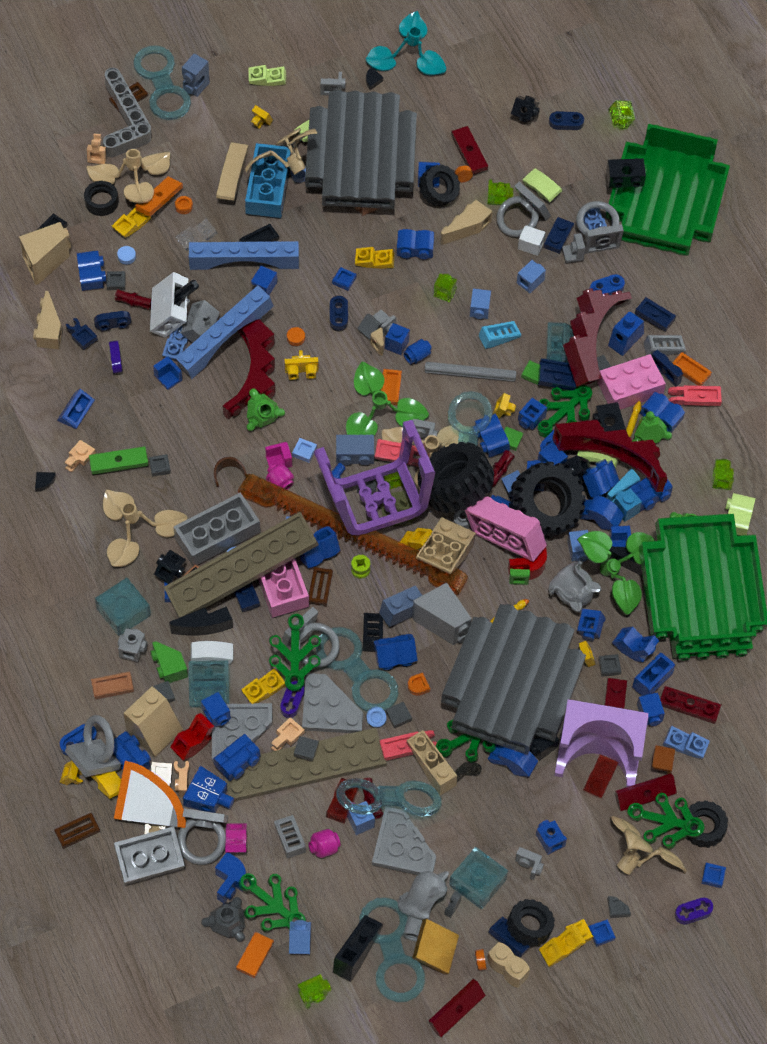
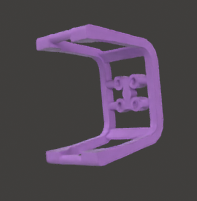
[314,420,435,535]

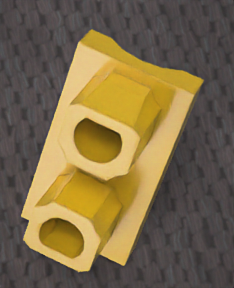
[285,350,318,380]

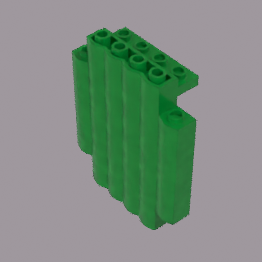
[606,124,730,255]
[639,514,767,661]

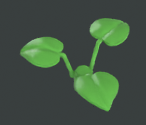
[346,361,429,436]
[577,531,655,615]

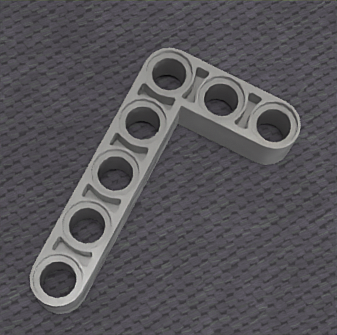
[103,68,151,158]

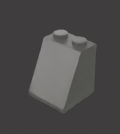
[412,583,472,645]

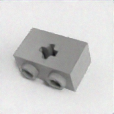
[181,300,220,343]

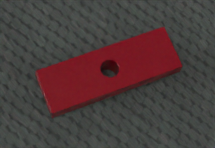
[451,126,488,174]
[660,686,722,724]
[615,773,677,811]
[428,979,486,1037]

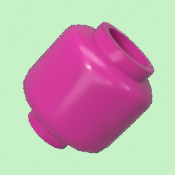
[266,464,294,492]
[308,829,340,858]

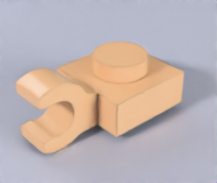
[87,133,106,164]
[65,440,96,472]
[271,718,305,751]
[174,761,189,798]

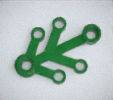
[538,385,593,437]
[268,613,321,691]
[436,720,496,762]
[628,793,705,849]
[239,873,306,932]

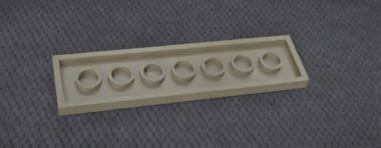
[164,512,319,618]
[223,728,387,802]

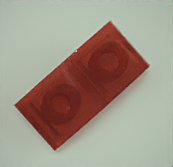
[583,754,619,798]
[326,778,360,824]

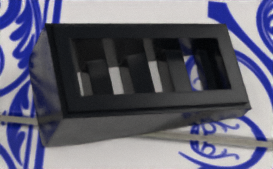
[362,613,383,652]

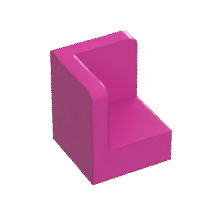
[265,442,292,468]

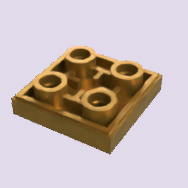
[412,919,459,974]

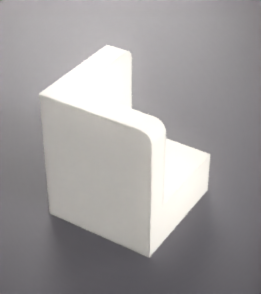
[518,226,545,256]

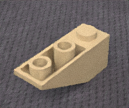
[440,200,493,245]
[33,291,62,349]
[407,730,457,796]

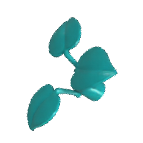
[366,11,446,75]

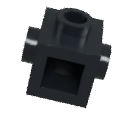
[511,95,540,122]
[563,455,590,485]
[153,550,186,584]

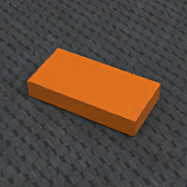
[672,352,712,386]
[381,369,402,406]
[236,932,274,978]

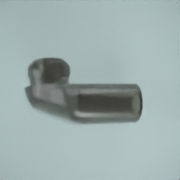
[454,762,482,782]

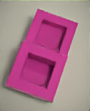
[225,823,247,853]

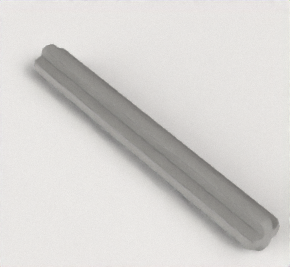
[425,362,517,381]

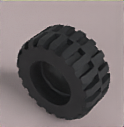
[417,442,494,513]
[509,461,586,538]

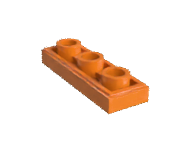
[135,176,183,217]

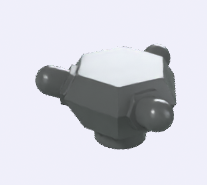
[201,897,245,942]

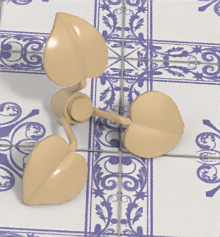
[245,128,317,175]
[87,149,170,203]
[382,425,471,490]
[103,490,188,567]
[610,816,687,875]

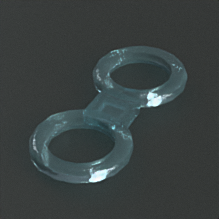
[133,45,191,120]
[448,391,493,446]
[316,627,399,711]
[336,778,442,817]
[359,897,425,1002]

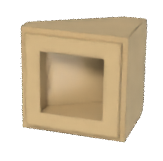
[370,328,384,356]

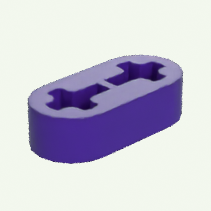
[109,341,122,374]
[280,681,305,718]
[675,897,713,925]

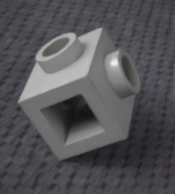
[118,629,148,662]

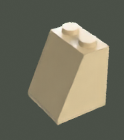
[19,222,71,285]
[124,686,183,758]

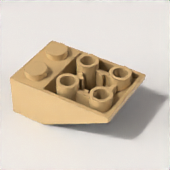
[416,517,476,574]

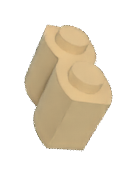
[487,942,530,988]

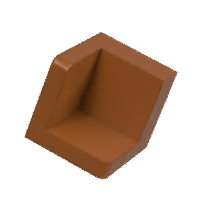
[652,745,675,775]

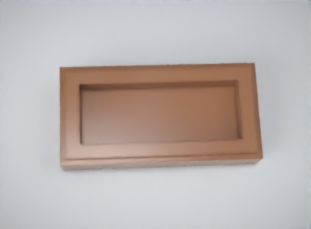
[91,672,134,700]

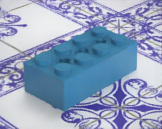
[245,143,291,218]

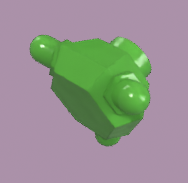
[247,389,285,431]
[632,411,672,443]

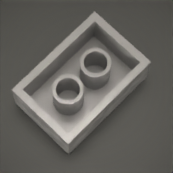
[114,826,185,885]

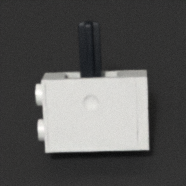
[150,272,199,337]

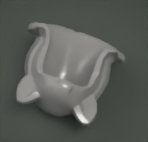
[548,561,602,612]
[398,871,449,919]

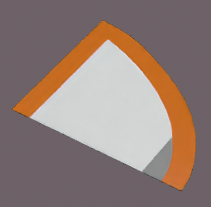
[114,761,186,828]

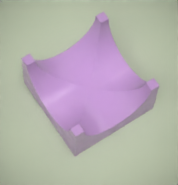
[554,699,649,787]

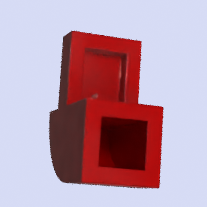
[508,547,547,580]
[170,713,214,761]

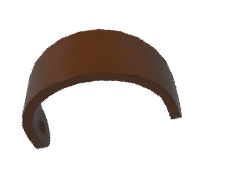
[214,457,248,487]

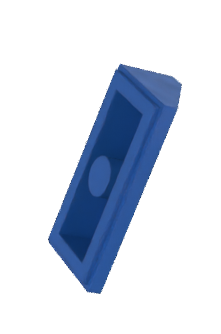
[57,389,95,429]

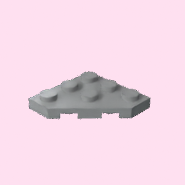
[302,673,363,733]
[212,703,272,762]
[372,806,436,875]

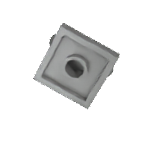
[497,181,551,237]
[576,201,624,254]
[282,607,340,668]
[65,715,121,777]
[177,808,228,865]

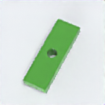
[89,446,148,475]

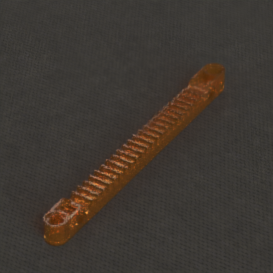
[238,474,468,595]

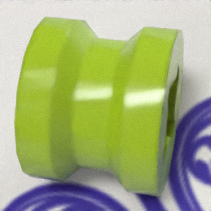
[351,555,370,579]

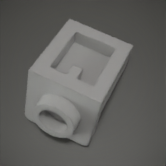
[320,72,345,95]
[562,233,585,263]
[373,310,397,337]
[413,419,438,438]
[515,847,544,880]

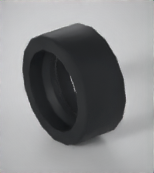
[84,181,119,216]

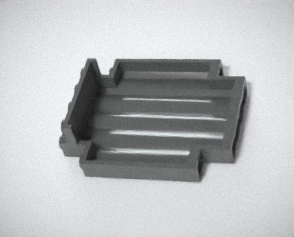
[305,90,417,209]
[441,604,586,755]

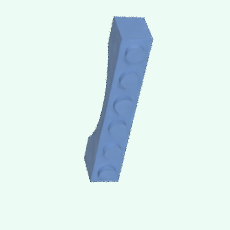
[189,241,299,270]
[175,285,274,379]

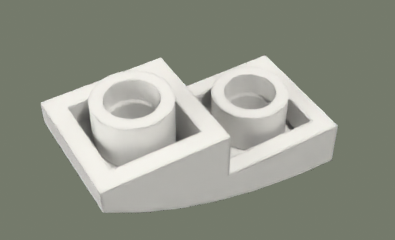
[191,641,233,664]

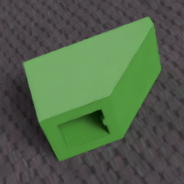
[150,641,188,683]

